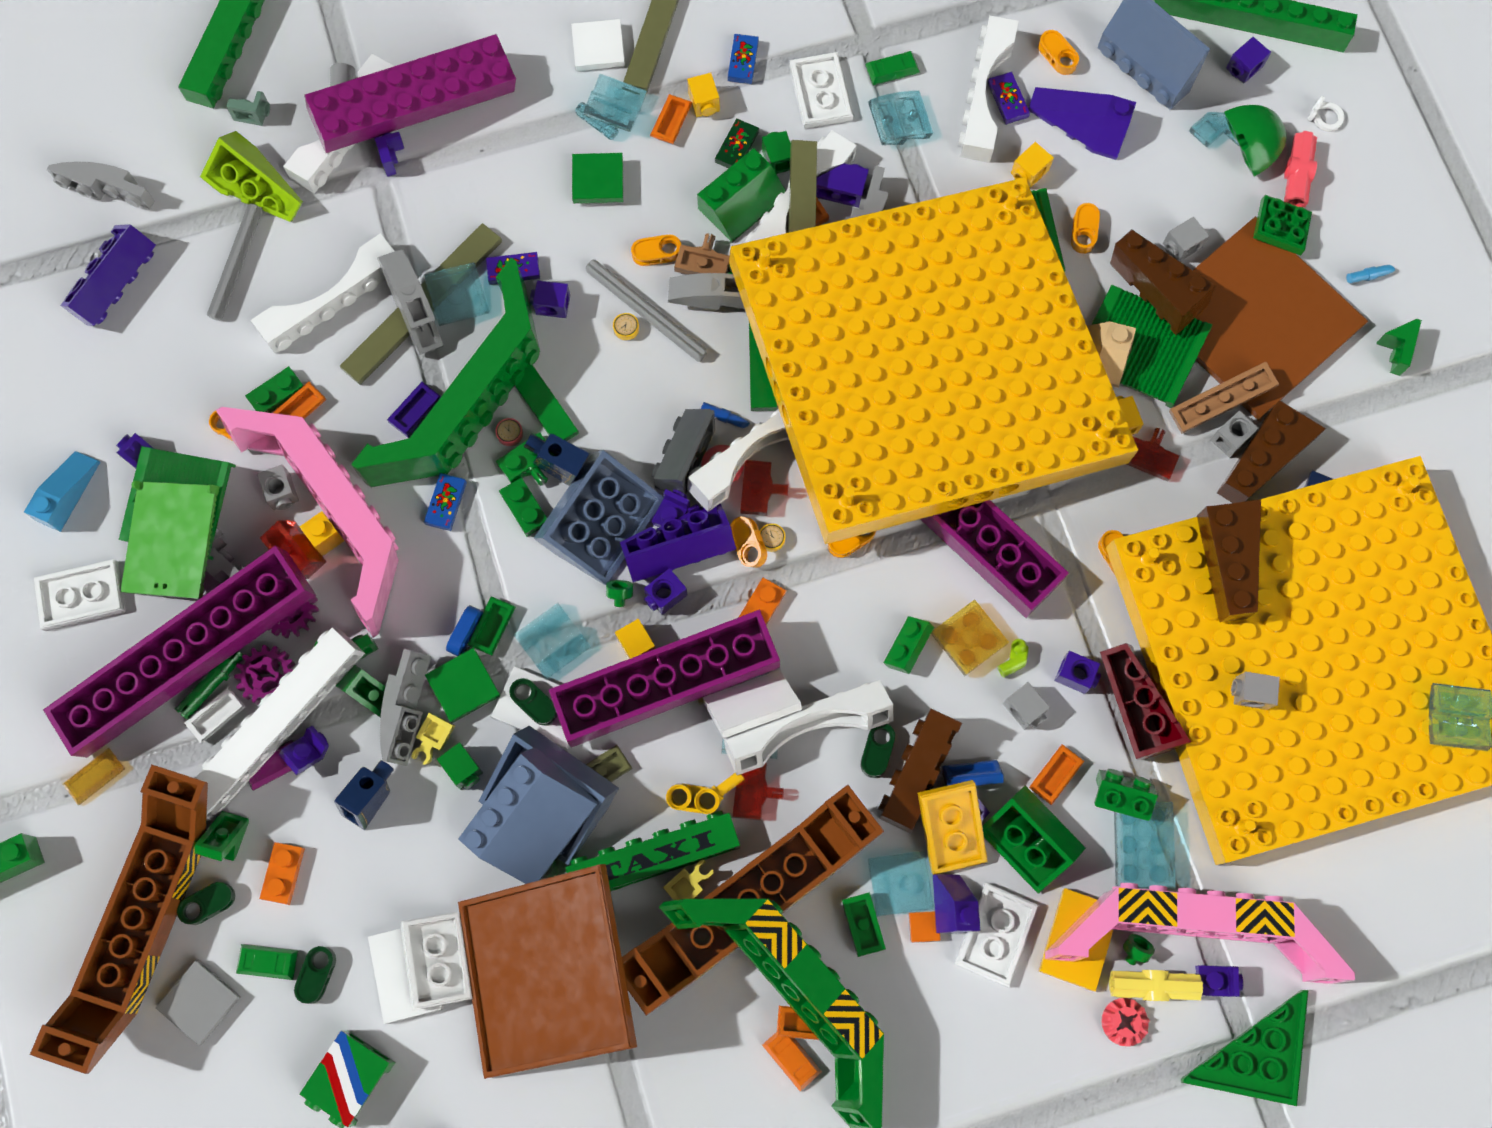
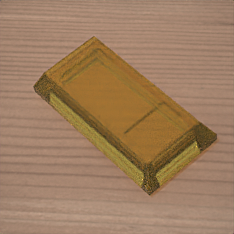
[62,748,125,805]

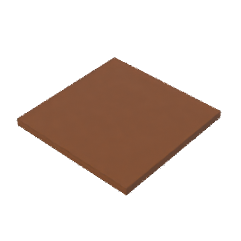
[1193,216,1368,420]
[458,864,637,1079]

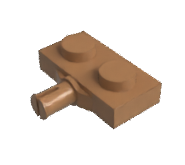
[674,233,730,275]

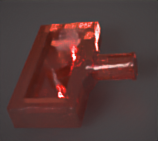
[1126,428,1180,482]
[740,460,788,516]
[732,763,784,821]

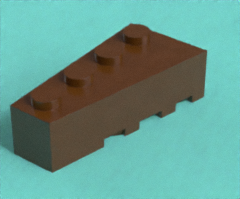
[1110,229,1215,335]
[1217,400,1326,503]
[1197,499,1261,623]
[878,708,962,833]

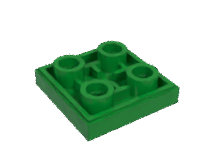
[572,153,624,204]
[1253,195,1312,256]
[425,647,500,723]

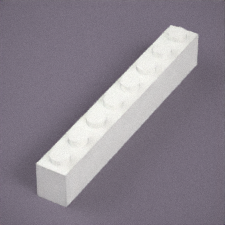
[193,628,365,821]

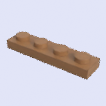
[1169,362,1279,434]

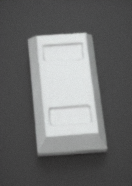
[184,686,246,744]

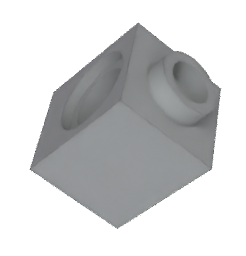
[1163,217,1209,261]
[1211,410,1259,458]
[257,464,299,510]
[1231,672,1280,710]
[1003,682,1050,729]

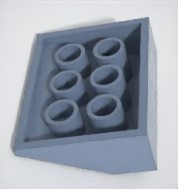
[1097,0,1210,110]
[534,450,664,585]
[478,726,619,865]
[458,747,599,884]

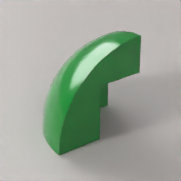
[1224,105,1287,177]

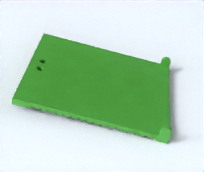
[120,481,219,599]

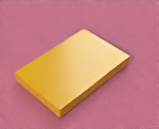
[918,780,988,875]
[1038,888,1113,992]

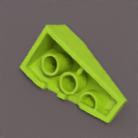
[200,131,303,222]

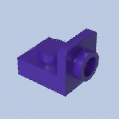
[375,132,404,177]
[116,433,154,469]
[652,489,690,527]
[279,726,329,775]
[1196,965,1243,997]

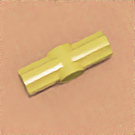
[1109,970,1203,1001]

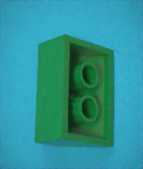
[697,148,786,242]
[982,785,1086,893]

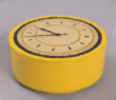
[613,313,639,340]
[760,524,785,552]

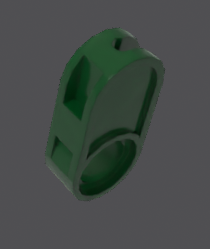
[509,678,557,726]
[860,724,895,778]
[177,882,235,925]
[294,946,336,1004]

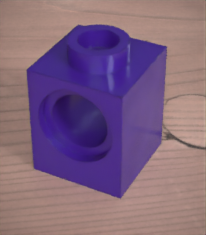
[1226,37,1271,84]
[530,280,570,318]
[644,568,688,615]
[1054,650,1101,694]

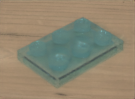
[1114,802,1176,889]

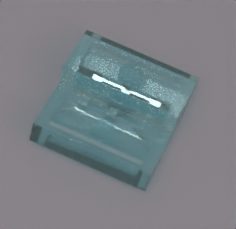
[583,74,647,132]
[868,91,933,145]
[513,603,591,679]
[1429,683,1492,751]

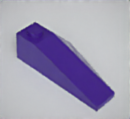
[1028,87,1137,160]

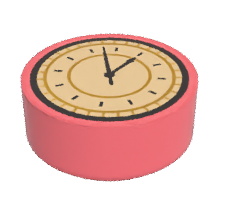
[496,418,523,446]

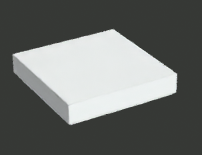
[571,19,625,71]

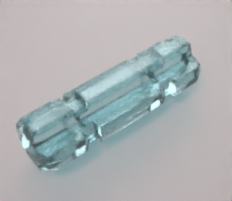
[575,102,619,140]

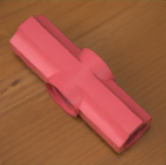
[1284,131,1317,207]

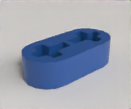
[446,605,483,656]

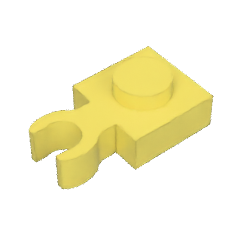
[412,713,455,765]
[663,860,714,900]

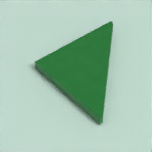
[1181,990,1308,1106]

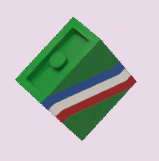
[299,1030,396,1128]

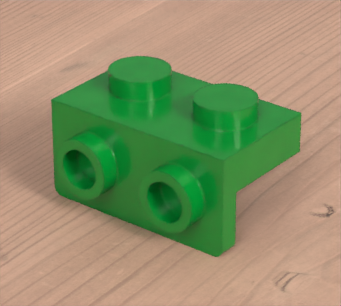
[1094,769,1158,821]

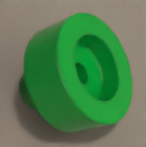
[606,580,633,607]
[1123,934,1155,965]

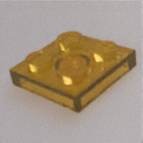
[931,600,1009,676]

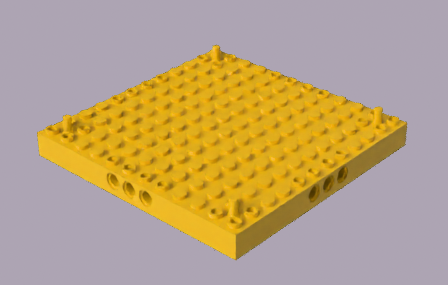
[729,178,1138,544]
[1106,456,1492,865]

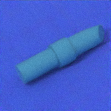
[1346,265,1395,284]

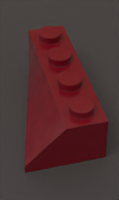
[1100,643,1192,760]

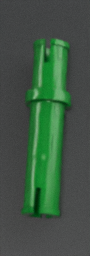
[174,651,243,720]

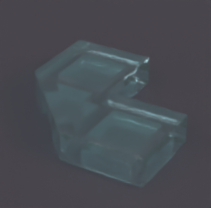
[1189,112,1239,147]

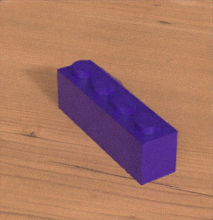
[60,224,156,326]
[620,503,736,582]

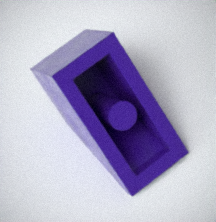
[816,163,869,208]
[933,874,980,933]

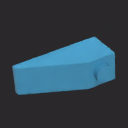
[24,451,100,532]

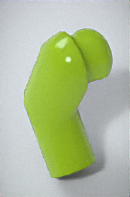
[997,639,1029,678]

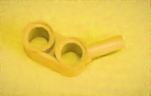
[666,773,745,814]

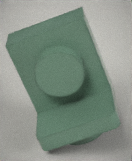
[226,91,270,126]

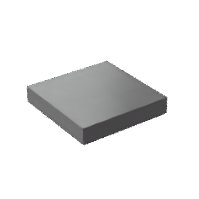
[156,960,241,1045]

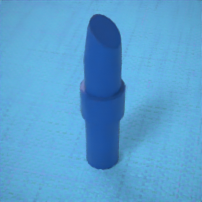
[701,402,750,428]

